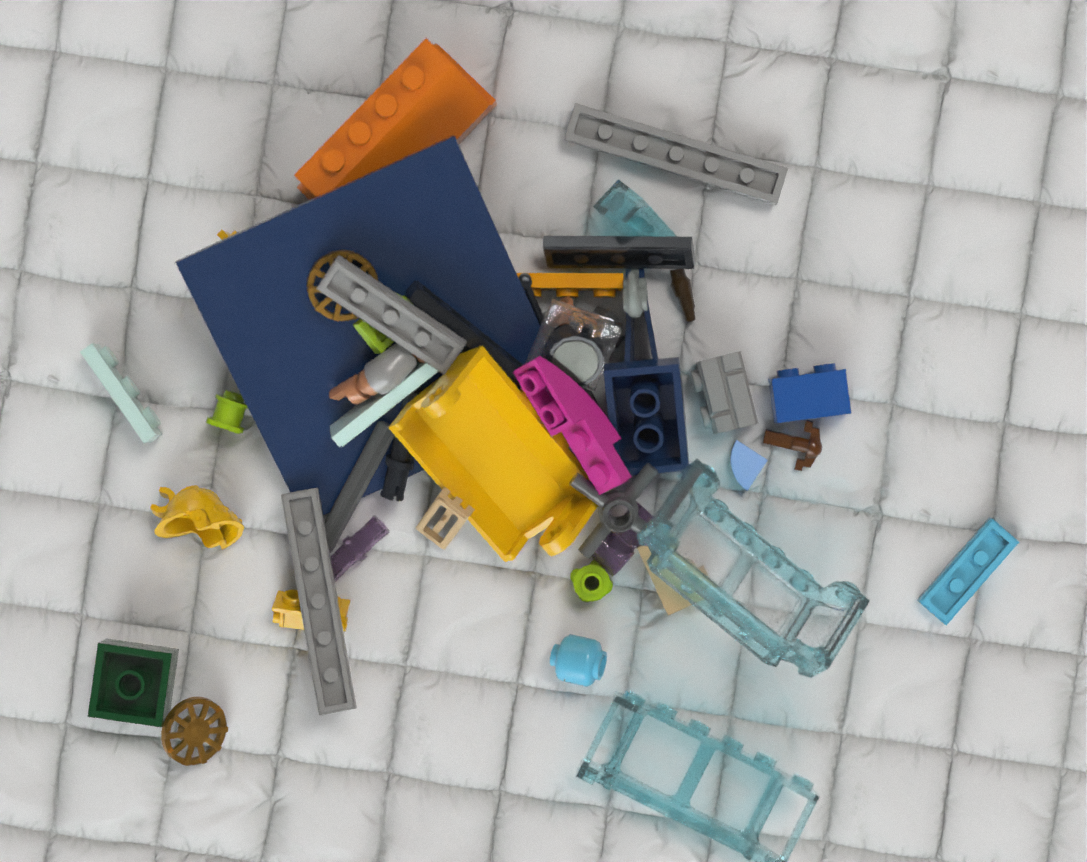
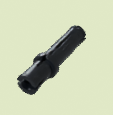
[380,389,422,501]

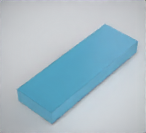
[917,517,1019,625]

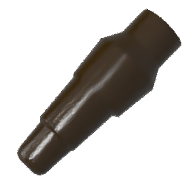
[669,269,696,322]

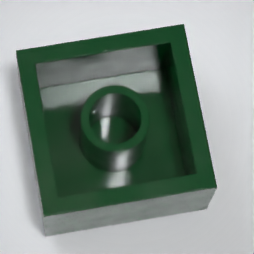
[88,639,179,727]

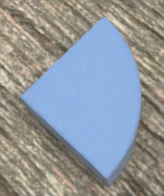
[730,440,768,491]

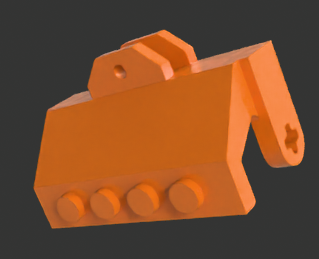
[294,38,497,200]

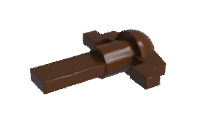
[763,420,822,471]

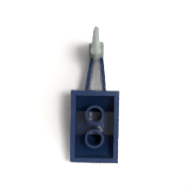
[603,269,689,476]

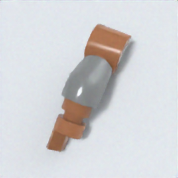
[329,343,425,405]

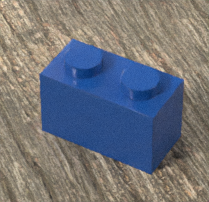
[768,363,851,423]

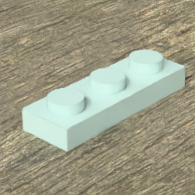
[80,343,162,443]

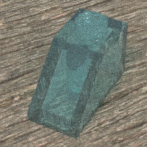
[593,179,677,237]

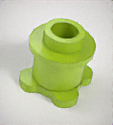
[206,389,248,434]
[570,560,613,602]

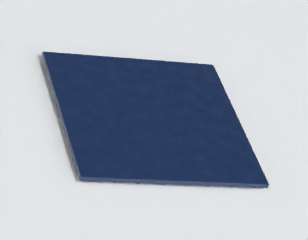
[175,135,547,515]

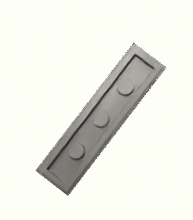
[317,255,467,374]

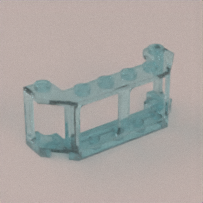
[576,690,819,862]

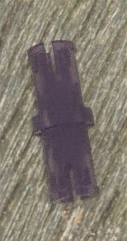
[330,515,390,582]

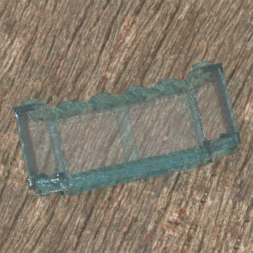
[636,459,870,678]

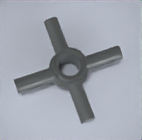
[569,463,667,558]

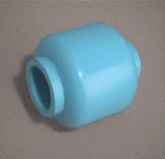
[550,634,607,687]

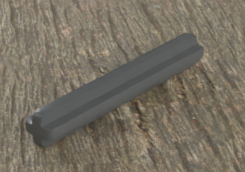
[325,421,395,553]

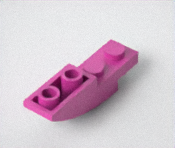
[513,356,632,495]

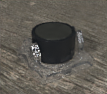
[525,299,623,392]

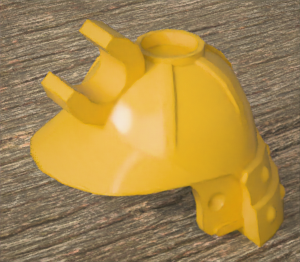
[150,485,244,550]

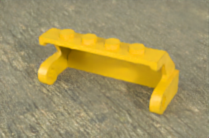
[388,346,598,562]

